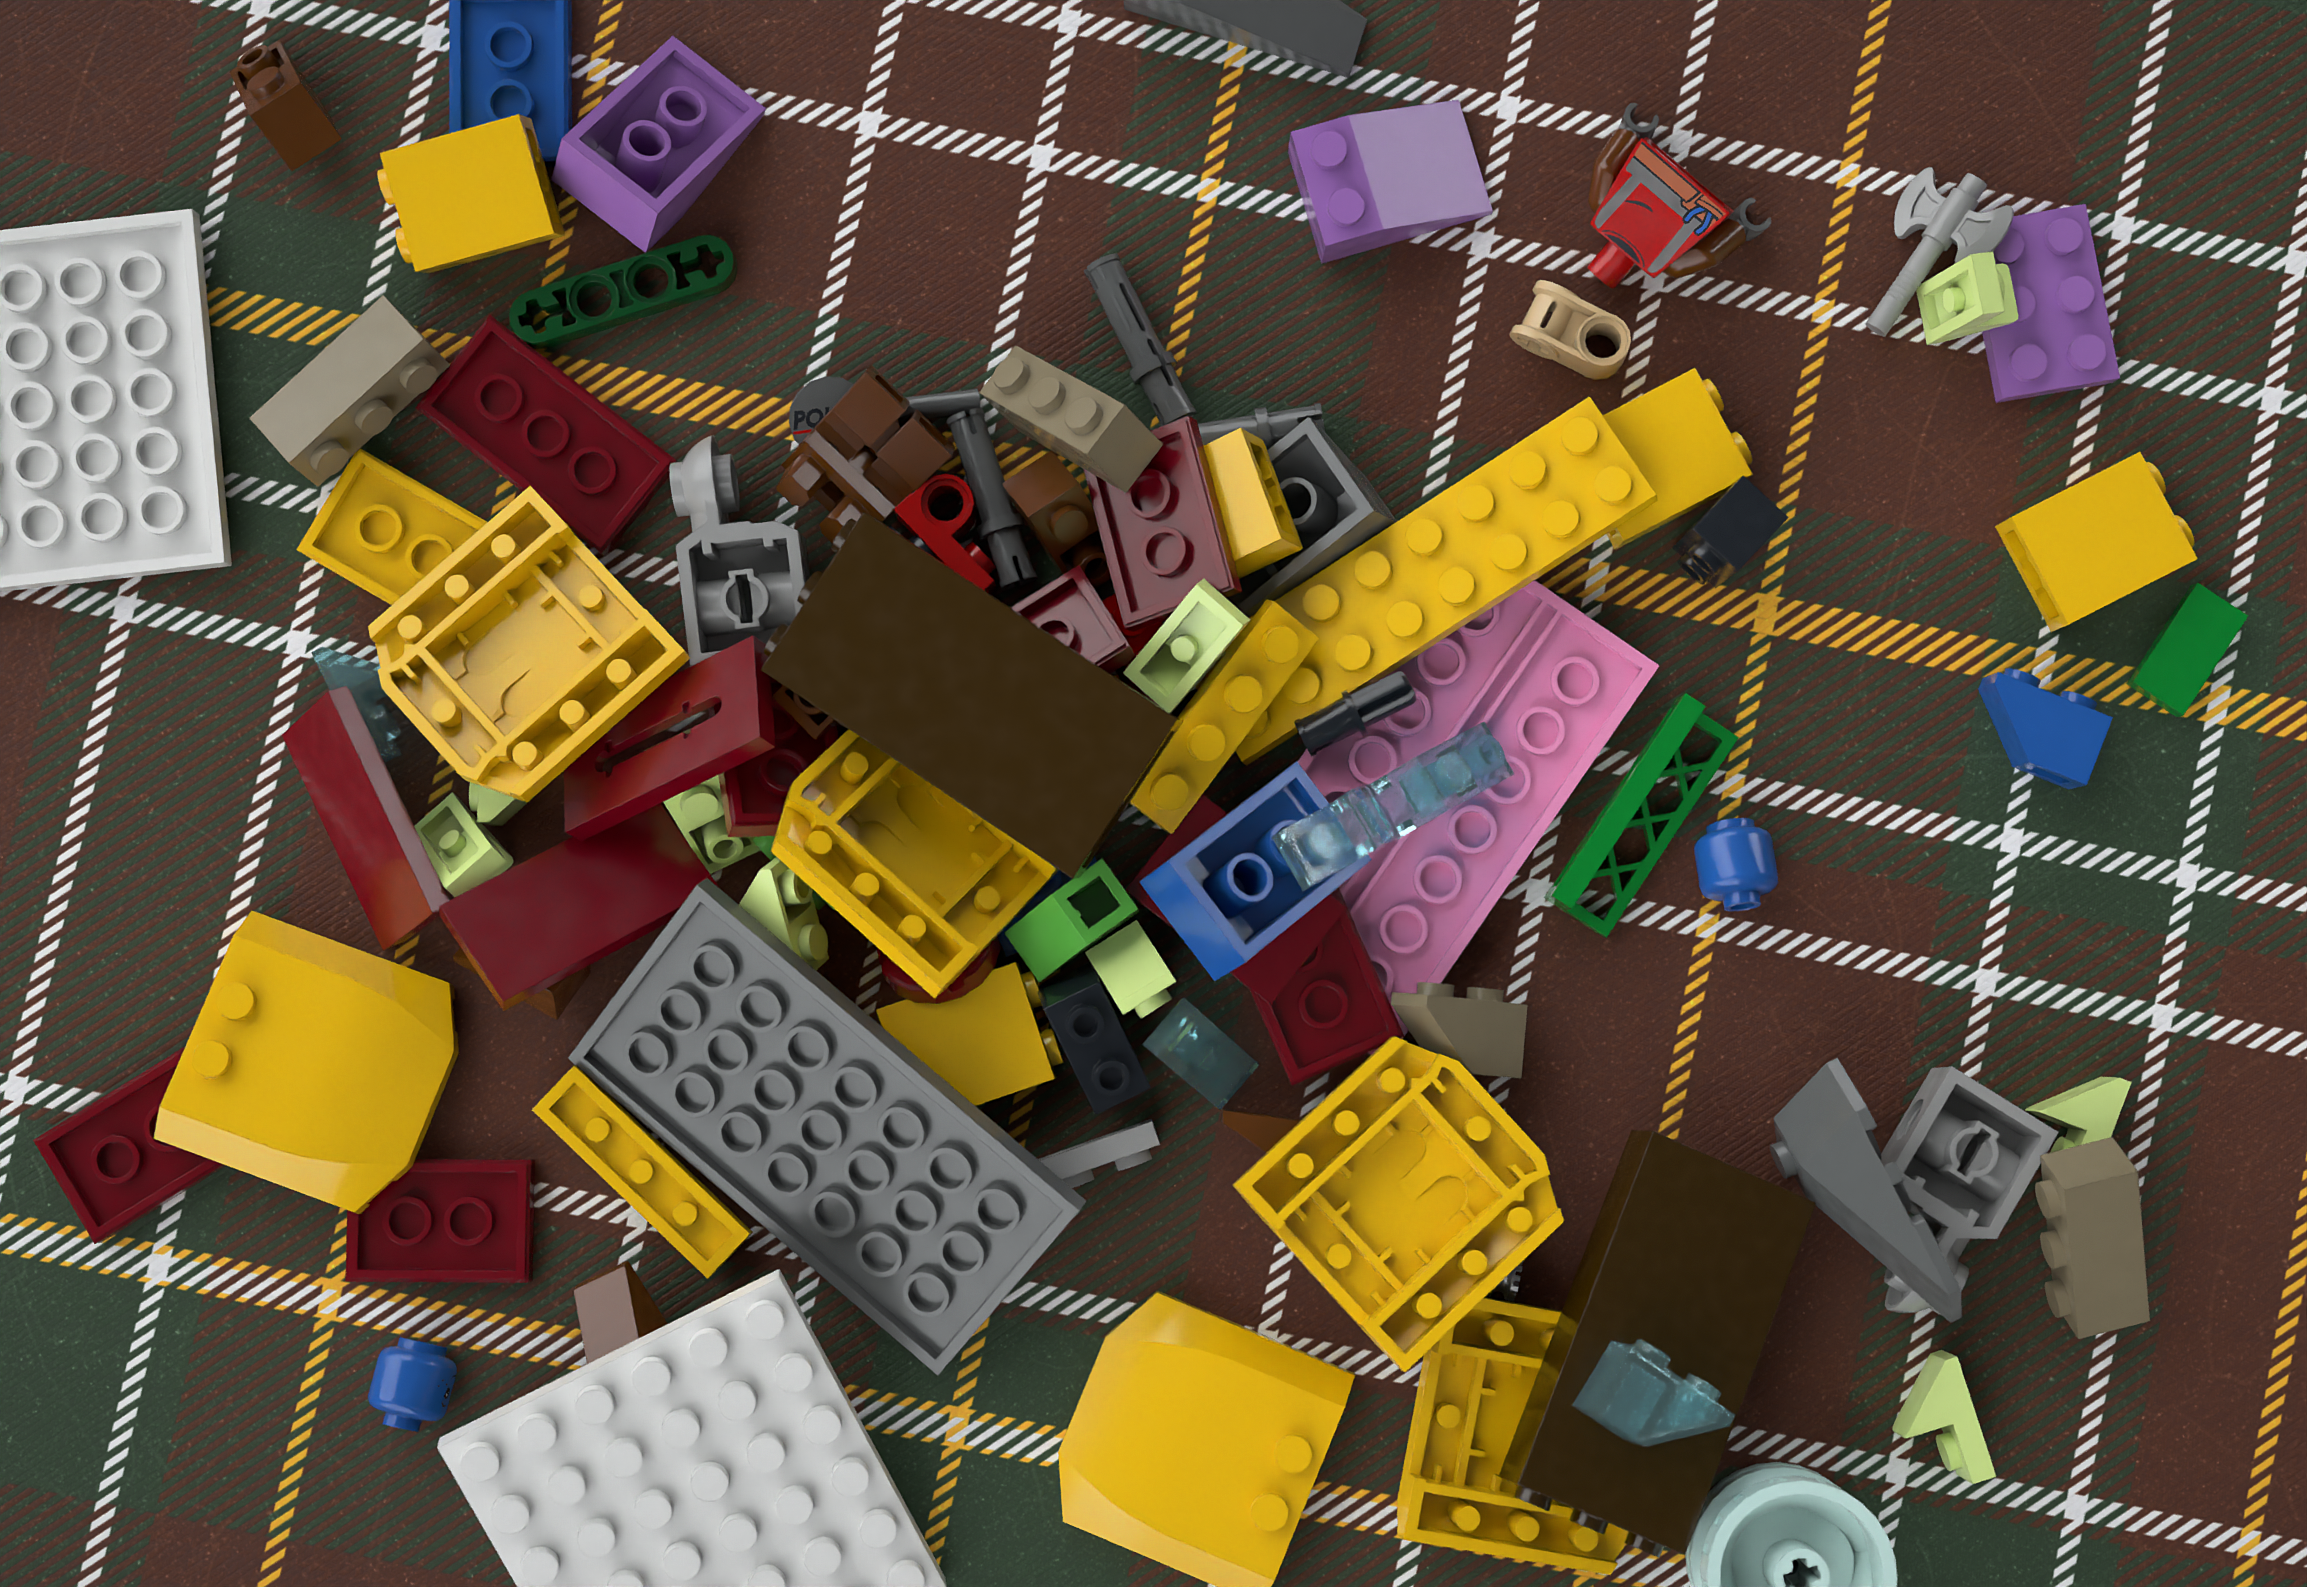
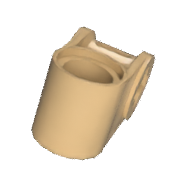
[1509,280,1631,380]

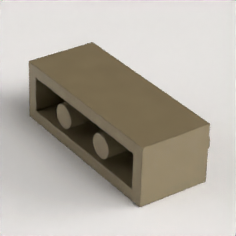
[250,295,450,487]
[979,345,1163,493]
[2035,1137,2150,1339]

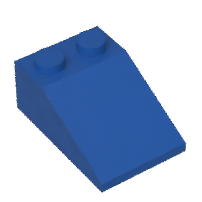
[1139,762,1372,981]

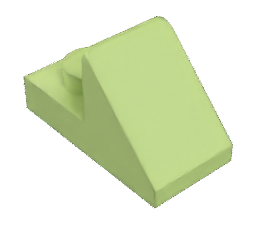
[1916,252,2018,345]
[1123,579,1250,713]
[414,792,514,897]
[2025,1077,2132,1153]
[1892,1350,1996,1484]

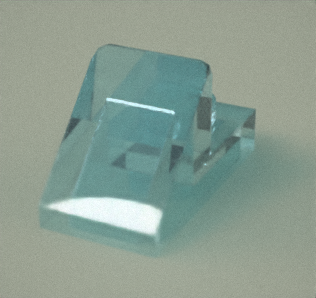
[311,647,401,763]
[1272,783,1401,891]
[1143,998,1260,1110]

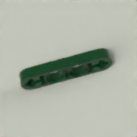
[509,235,738,349]

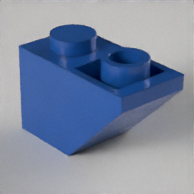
[1978,668,2113,790]

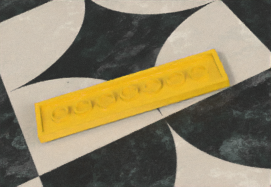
[1195,396,1658,766]

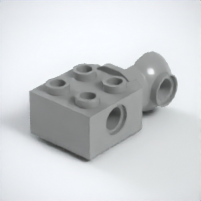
[669,435,810,667]
[1880,1066,2059,1314]

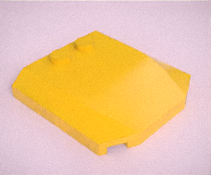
[368,486,690,802]
[771,729,1059,998]
[154,911,459,1214]
[1232,1036,1564,1372]
[1058,1291,1355,1587]
[1397,1297,1628,1575]

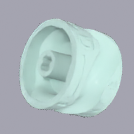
[1685,1462,1897,1587]

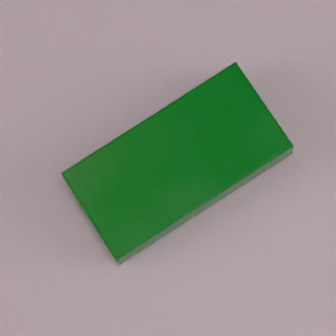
[2127,583,2248,717]

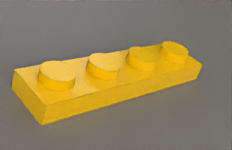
[1130,599,1319,834]
[532,1065,753,1279]

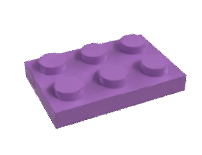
[1982,204,2120,403]

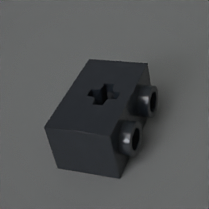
[1672,476,1789,588]
[1037,962,1151,1115]

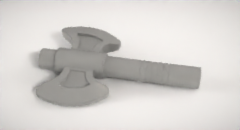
[1865,167,2014,337]

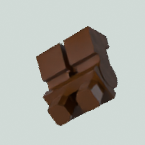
[776,365,955,544]

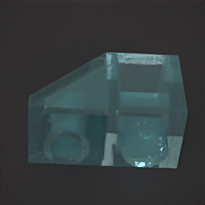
[1367,722,1514,839]
[1573,1339,1736,1447]

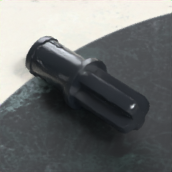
[1294,671,1416,756]

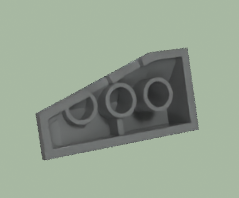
[1124,0,1367,78]
[1162,417,1397,624]
[1770,1058,1962,1323]

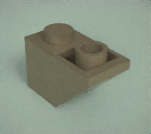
[1391,982,1528,1078]

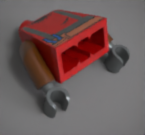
[1587,103,1771,289]

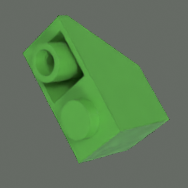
[1004,859,1139,983]

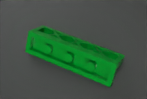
[1544,693,1739,938]

